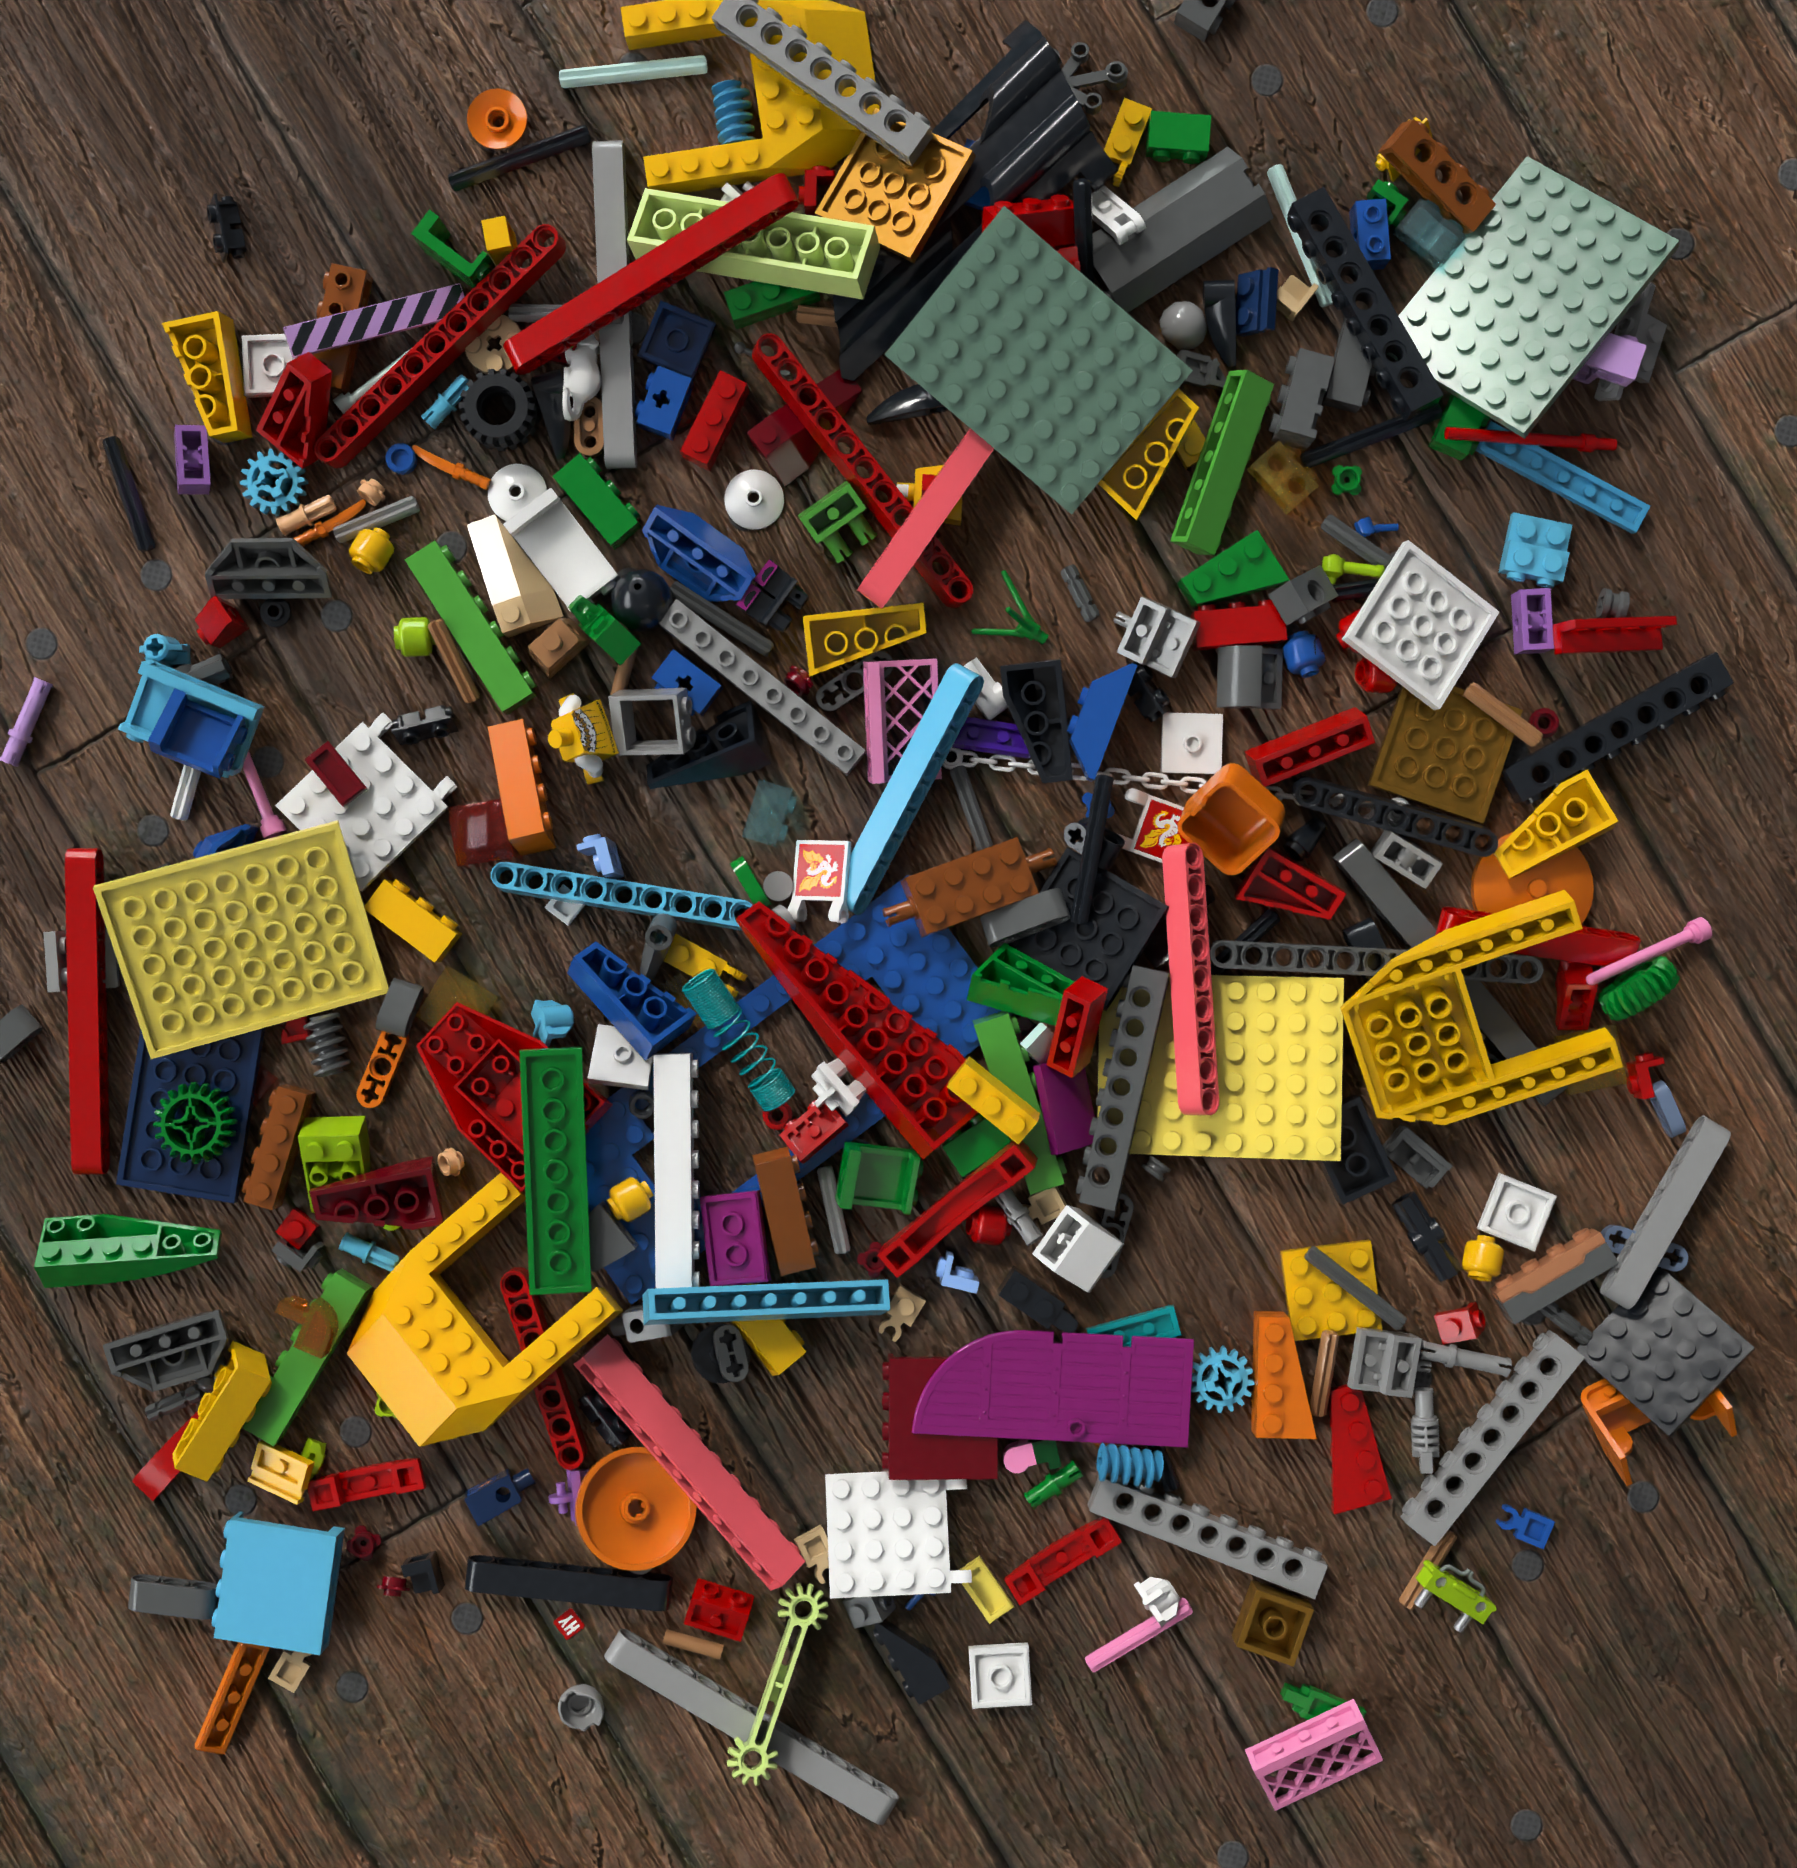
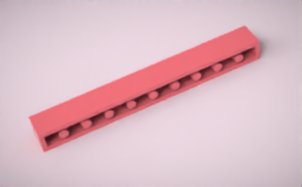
[573,1334,805,1591]

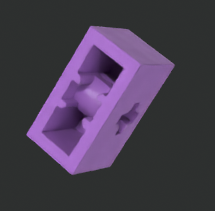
[174,425,211,494]
[1511,588,1554,655]

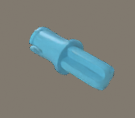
[421,375,469,430]
[339,1232,400,1272]

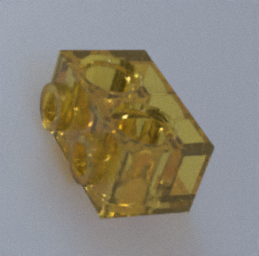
[1248,441,1318,515]

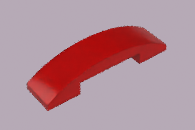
[132,1411,199,1501]
[307,1458,426,1511]
[1004,1517,1122,1606]

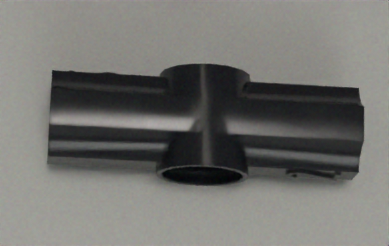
[1391,1191,1462,1282]

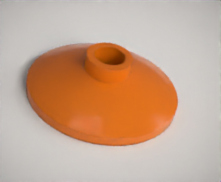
[467,88,528,150]

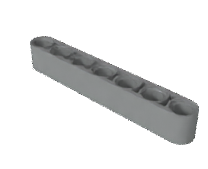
[1600,1115,1731,1310]

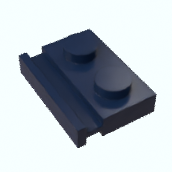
[1236,267,1279,337]

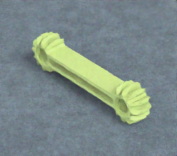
[727,1582,829,1786]

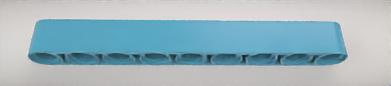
[847,663,984,915]
[491,862,753,931]

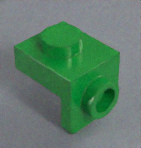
[1366,179,1408,229]

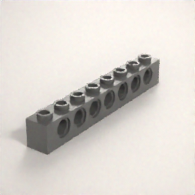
[1076,965,1170,1211]

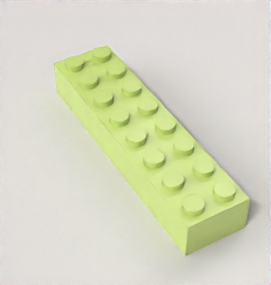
[627,188,880,300]

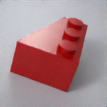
[256,352,333,469]
[1234,846,1346,920]

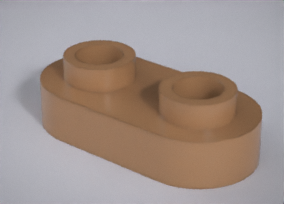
[574,397,604,458]

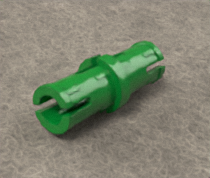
[1023,1460,1084,1510]

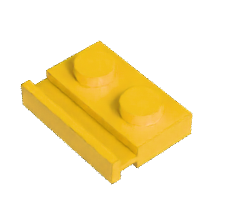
[247,1440,315,1505]

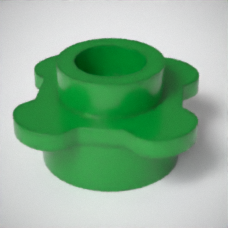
[1331,465,1362,496]

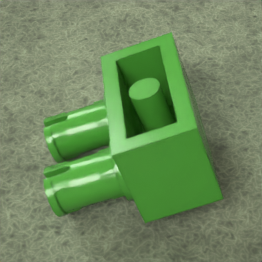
[797,481,878,563]

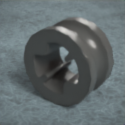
[1141,1155,1171,1182]

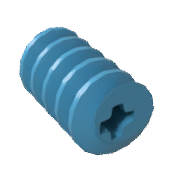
[711,80,756,145]
[1096,1442,1164,1489]

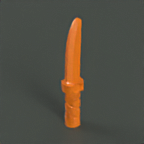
[412,445,491,490]
[294,499,366,546]

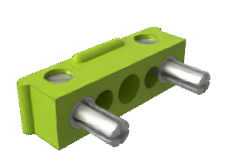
[1414,1560,1497,1633]

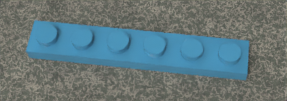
[1475,421,1650,534]

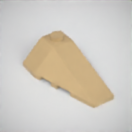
[467,515,564,638]

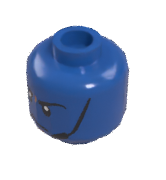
[1282,631,1326,678]

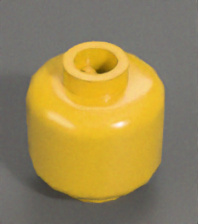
[349,527,394,574]
[606,1177,654,1222]
[1462,1235,1504,1282]

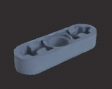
[1601,1225,1688,1271]

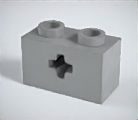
[1371,830,1443,889]

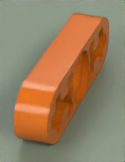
[356,1031,410,1108]

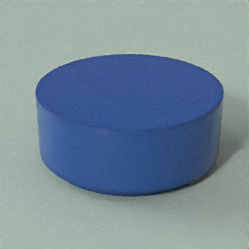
[385,443,418,475]

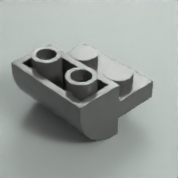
[1217,646,1283,710]

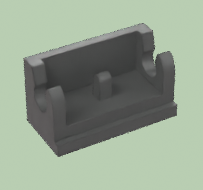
[1382,1124,1452,1189]

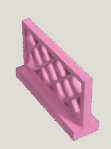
[863,658,942,784]
[1245,1699,1383,1811]

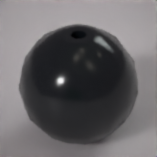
[611,569,673,632]

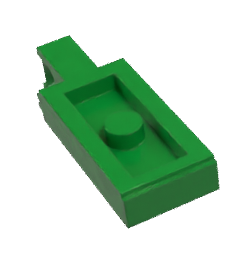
[1280,1682,1366,1738]

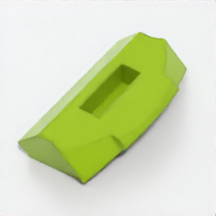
[301,1438,326,1480]

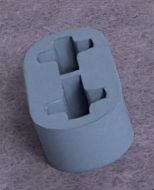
[1650,1080,1686,1138]

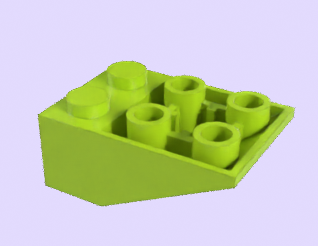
[298,1116,370,1213]

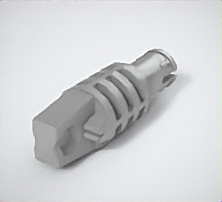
[1411,1387,1439,1474]

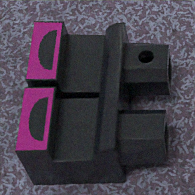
[736,559,809,633]

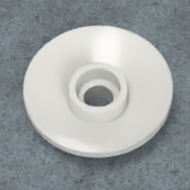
[488,464,547,521]
[724,470,784,530]

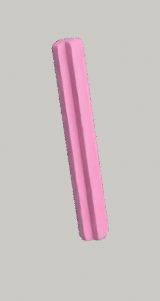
[1085,1598,1193,1672]

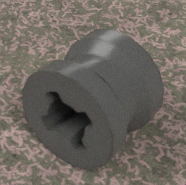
[1596,588,1630,618]

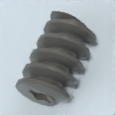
[303,1012,351,1077]

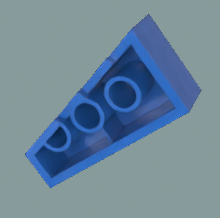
[567,942,697,1061]

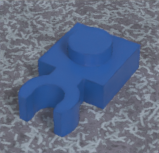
[1496,1504,1555,1550]

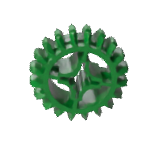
[1598,956,1680,1021]
[153,1082,238,1164]

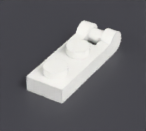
[1092,185,1146,245]

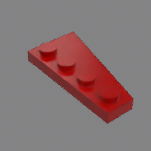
[1329,1384,1392,1515]

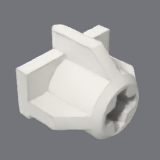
[1134,1577,1180,1627]

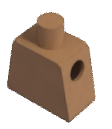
[528,618,591,679]

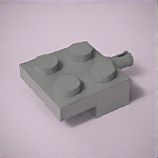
[1114,597,1201,678]
[1347,1327,1432,1398]

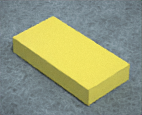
[959,1555,1014,1624]

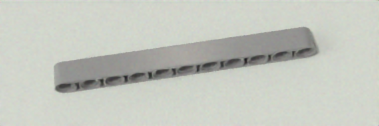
[592,140,637,469]
[604,1629,899,1825]

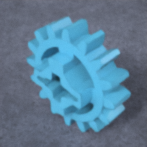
[240,449,308,516]
[1191,1346,1255,1413]

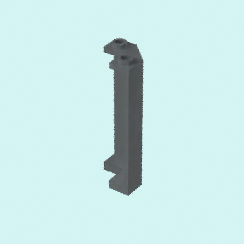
[1093,147,1274,313]

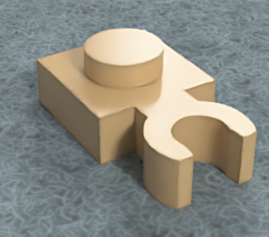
[1022,1186,1067,1225]
[879,1284,926,1342]
[794,1525,829,1584]
[268,1650,312,1693]

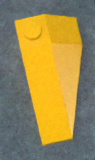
[1494,769,1618,879]

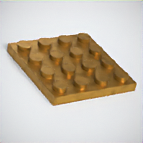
[815,108,976,263]
[1368,686,1523,824]

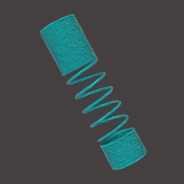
[682,969,795,1112]

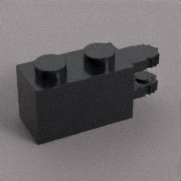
[997,1265,1078,1333]

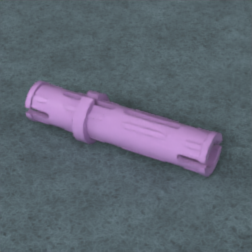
[0,677,53,767]

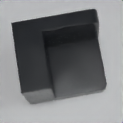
[401,1551,445,1594]

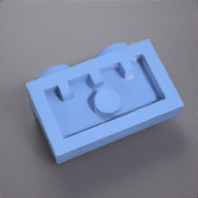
[576,834,624,879]
[936,1250,979,1294]

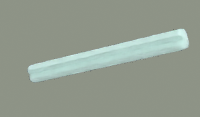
[559,55,708,88]
[1267,164,1333,307]

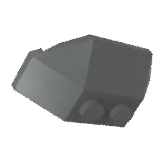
[205,538,332,599]
[103,1309,229,1392]

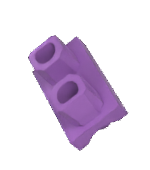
[549,1468,590,1526]

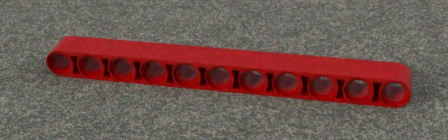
[503,173,800,375]
[314,224,566,469]
[752,333,973,608]
[65,848,110,1175]

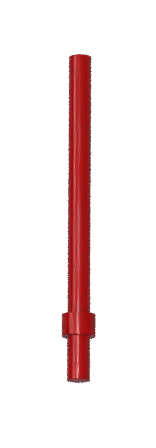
[1444,427,1617,452]

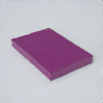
[1033,1062,1095,1155]
[700,1190,771,1286]

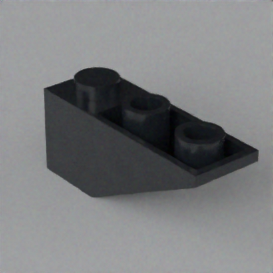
[873,1619,951,1705]

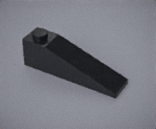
[1000,658,1073,783]
[647,700,771,789]

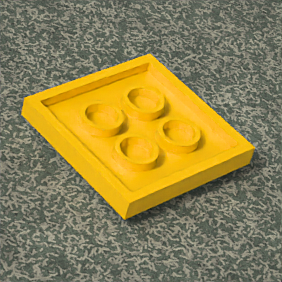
[1280,1239,1383,1341]

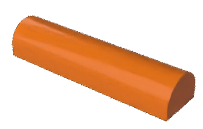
[194,1642,270,1755]

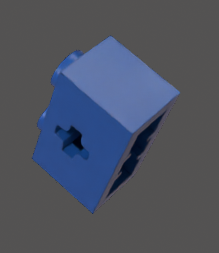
[1349,198,1391,270]
[634,366,694,441]
[651,649,723,717]

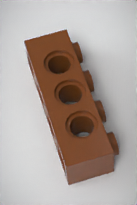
[1378,119,1496,235]

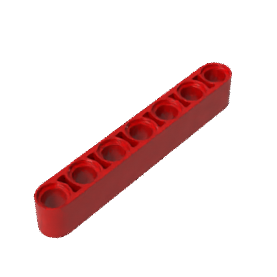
[1435,907,1641,970]
[500,1267,588,1470]

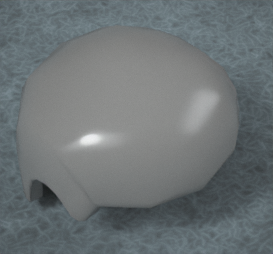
[1160,301,1207,350]
[558,1684,604,1731]

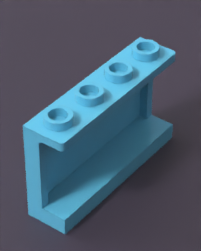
[118,660,265,778]

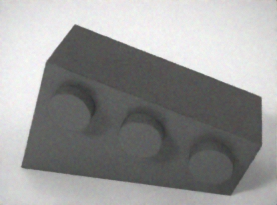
[1268,348,1335,451]

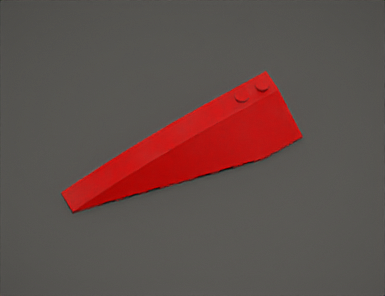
[735,901,978,1159]

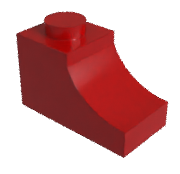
[1555,961,1598,1030]

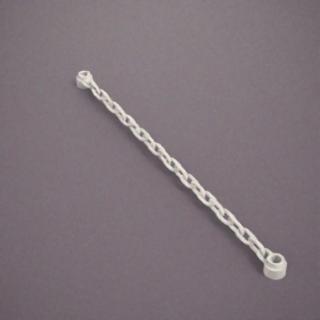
[942,747,1409,821]

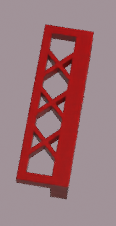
[1553,616,1677,655]

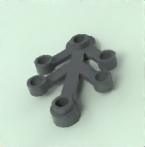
[1053,42,1128,115]

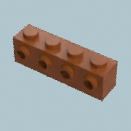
[312,263,373,395]
[242,1084,316,1210]
[752,1147,819,1276]

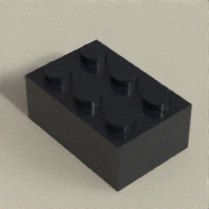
[1318,1095,1398,1205]

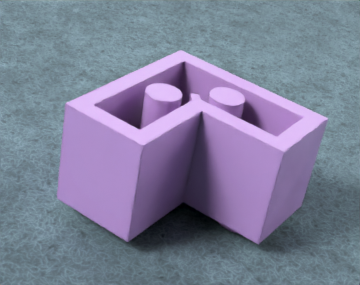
[1573,333,1647,387]

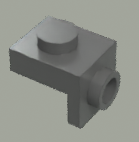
[271,1238,325,1272]
[842,1596,896,1629]

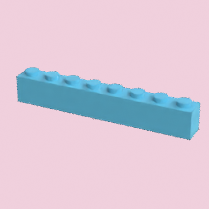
[642,1279,890,1325]

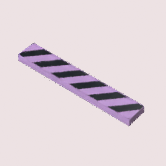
[283,283,464,359]

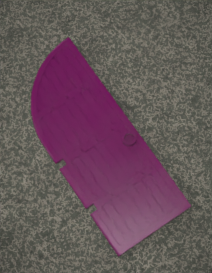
[912,1330,1194,1447]

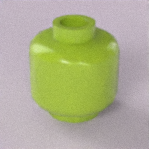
[394,617,436,657]

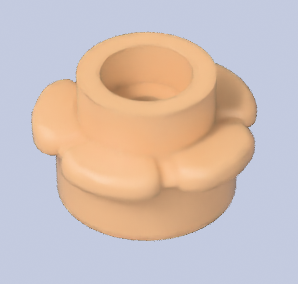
[357,478,385,506]
[437,1148,464,1176]

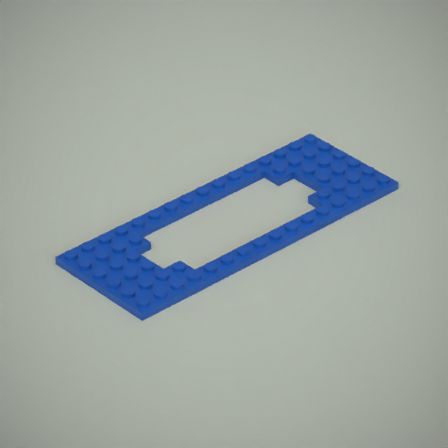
[585,875,1013,1305]

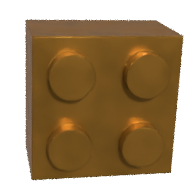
[1232,1580,1314,1667]

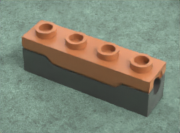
[1489,1228,1619,1325]

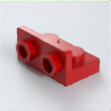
[779,1099,849,1164]
[684,1578,754,1642]

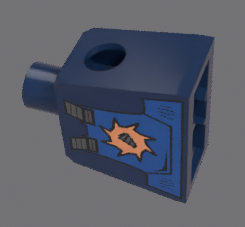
[464,1468,536,1526]

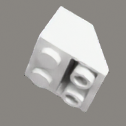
[1032,1205,1124,1293]

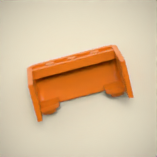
[1581,1379,1737,1486]

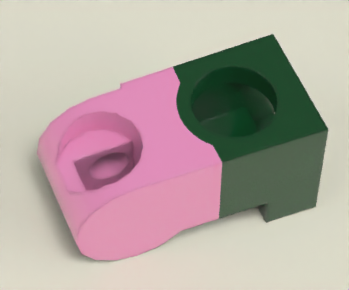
[1003,1439,1062,1473]

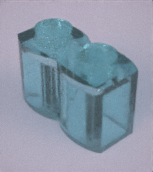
[1392,199,1466,269]

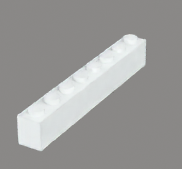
[654,1053,700,1288]

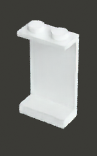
[503,488,620,614]

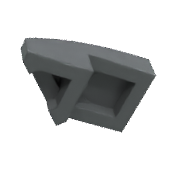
[1177,349,1226,391]

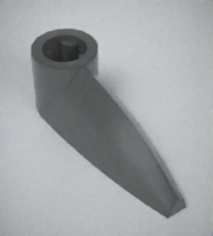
[639,913,677,983]

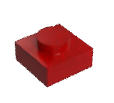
[275,1207,320,1250]

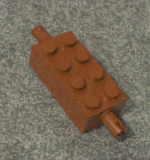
[882,837,1057,938]

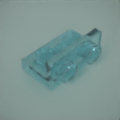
[742,779,798,847]

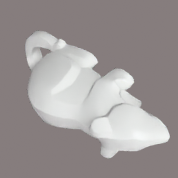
[562,334,601,421]

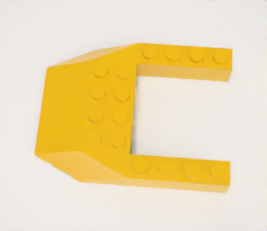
[620,0,880,194]
[1340,890,1623,1125]
[347,1173,623,1447]

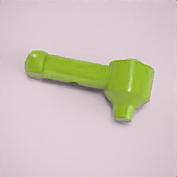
[1322,554,1386,585]

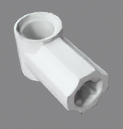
[964,657,1008,720]

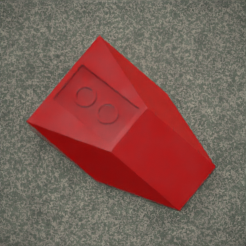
[416,1002,613,1192]

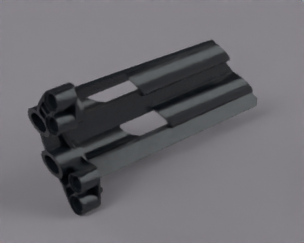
[833,20,1118,381]

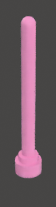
[242,750,287,839]
[1586,917,1712,985]

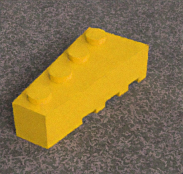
[162,311,253,443]
[1098,388,1200,520]
[803,603,927,677]
[172,1341,272,1482]

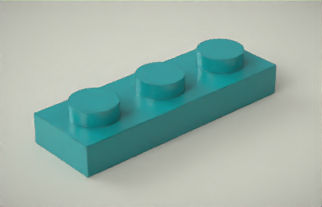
[1086,1304,1181,1347]

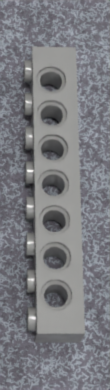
[711,0,933,167]
[659,599,866,776]
[1400,1329,1585,1546]
[1087,1474,1328,1599]

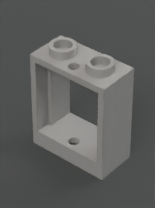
[608,688,696,756]

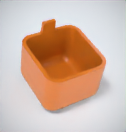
[1178,763,1286,875]

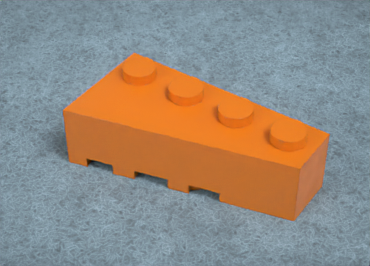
[488,719,556,856]
[1251,1311,1317,1439]

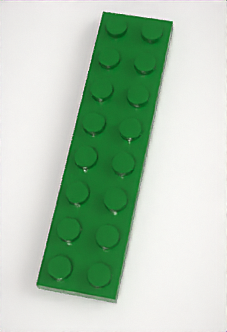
[519,1047,592,1295]

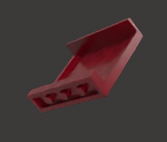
[882,1353,998,1480]

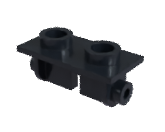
[207,193,247,263]
[1127,661,1171,723]
[392,704,459,745]
[577,1388,633,1448]

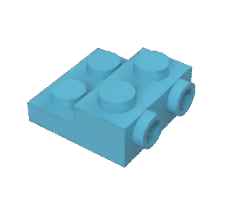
[1498,512,1572,588]

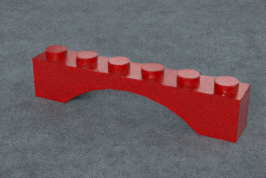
[877,1140,1038,1278]

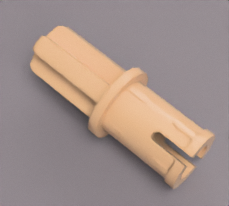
[276,495,336,536]

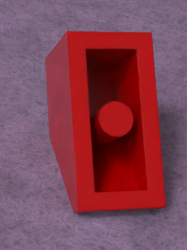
[194,595,249,648]

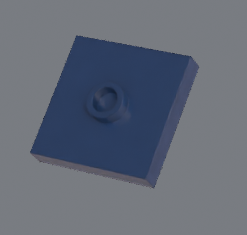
[637,300,717,381]

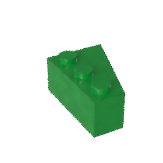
[1177,530,1290,609]
[967,943,1074,1026]

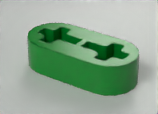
[730,855,772,907]

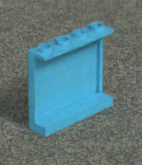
[212,1511,345,1655]

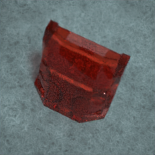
[448,798,516,867]

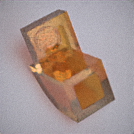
[275,1295,338,1359]

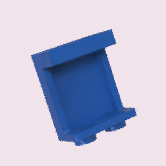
[148,688,248,779]

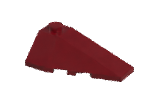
[747,369,862,487]
[309,1156,444,1230]

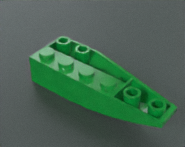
[34,1214,222,1288]

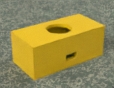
[481,216,518,266]

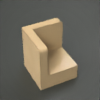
[1276,275,1319,322]

